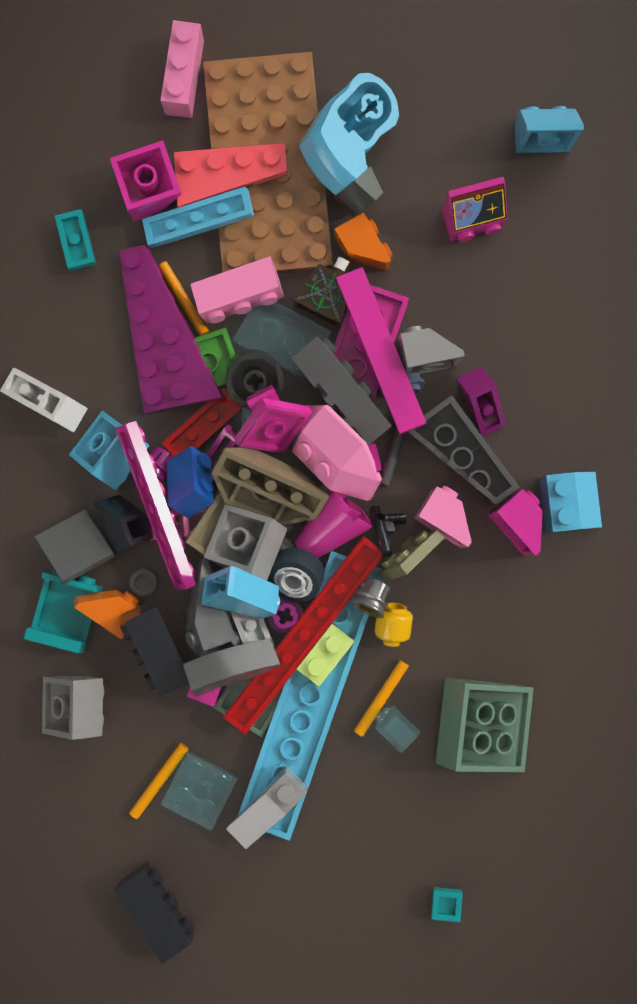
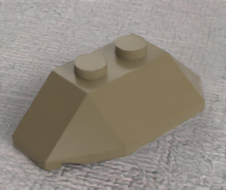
[211,447,329,525]

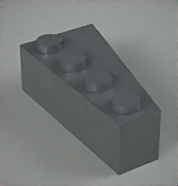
[291,336,391,446]
[408,395,520,504]

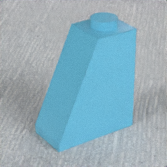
[201,566,280,619]

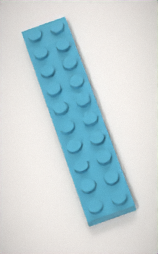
[238,551,381,841]

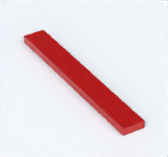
[222,536,383,735]

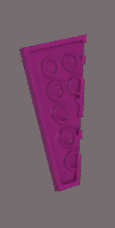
[119,245,225,414]

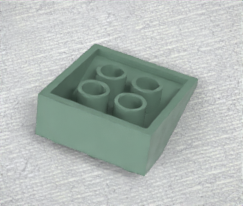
[436,678,534,772]

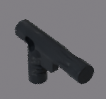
[370,505,407,557]

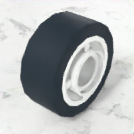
[267,548,325,603]

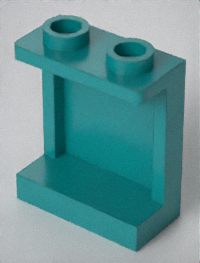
[24,568,103,653]

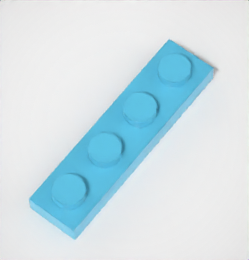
[142,187,254,248]

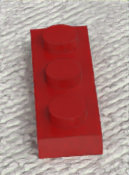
[162,387,243,456]

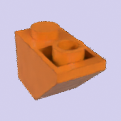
[334,212,393,271]

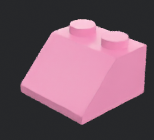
[413,486,471,548]

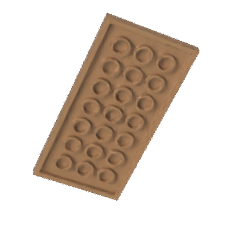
[203,52,333,273]

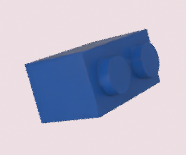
[166,446,214,518]

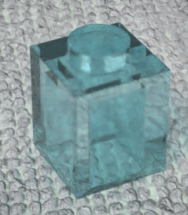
[375,705,421,753]

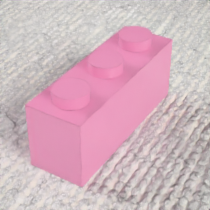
[160,20,204,119]
[191,256,284,324]

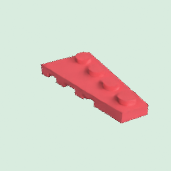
[174,143,287,208]

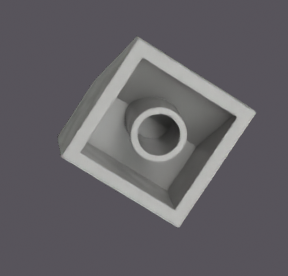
[397,326,464,374]
[204,504,287,581]
[42,676,105,740]

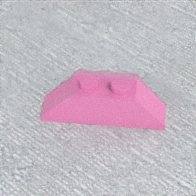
[292,405,382,501]

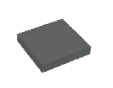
[34,510,114,585]

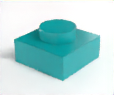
[430,887,463,922]

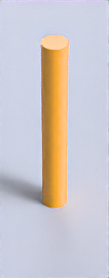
[158,261,209,336]
[353,660,409,737]
[129,743,189,819]

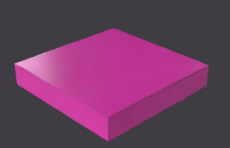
[234,397,312,453]

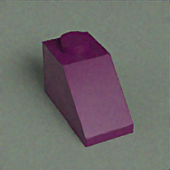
[456,367,506,437]

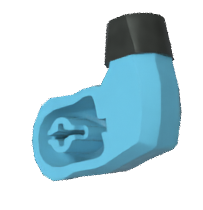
[300,73,399,217]

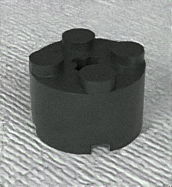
[226,349,284,410]

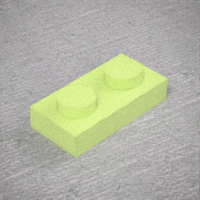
[297,624,355,687]

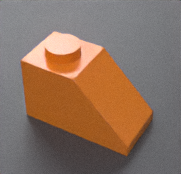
[73,589,140,639]

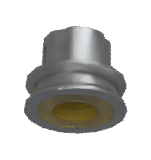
[350,578,390,618]

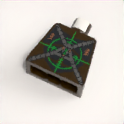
[293,257,351,329]

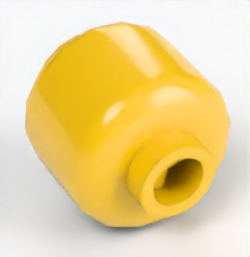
[374,603,413,647]

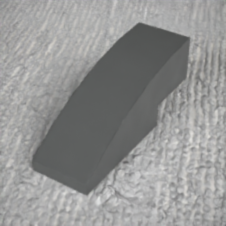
[183,638,281,696]

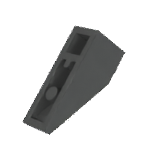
[186,558,235,653]

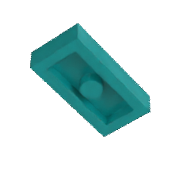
[55,209,97,272]

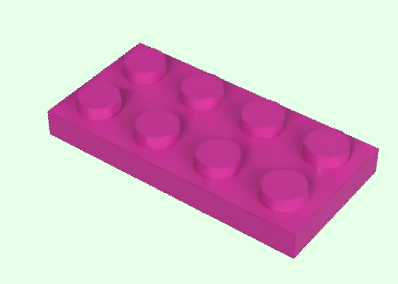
[334,285,409,402]

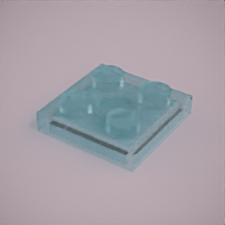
[161,751,238,831]

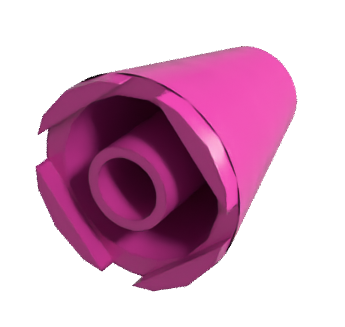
[294,490,372,558]

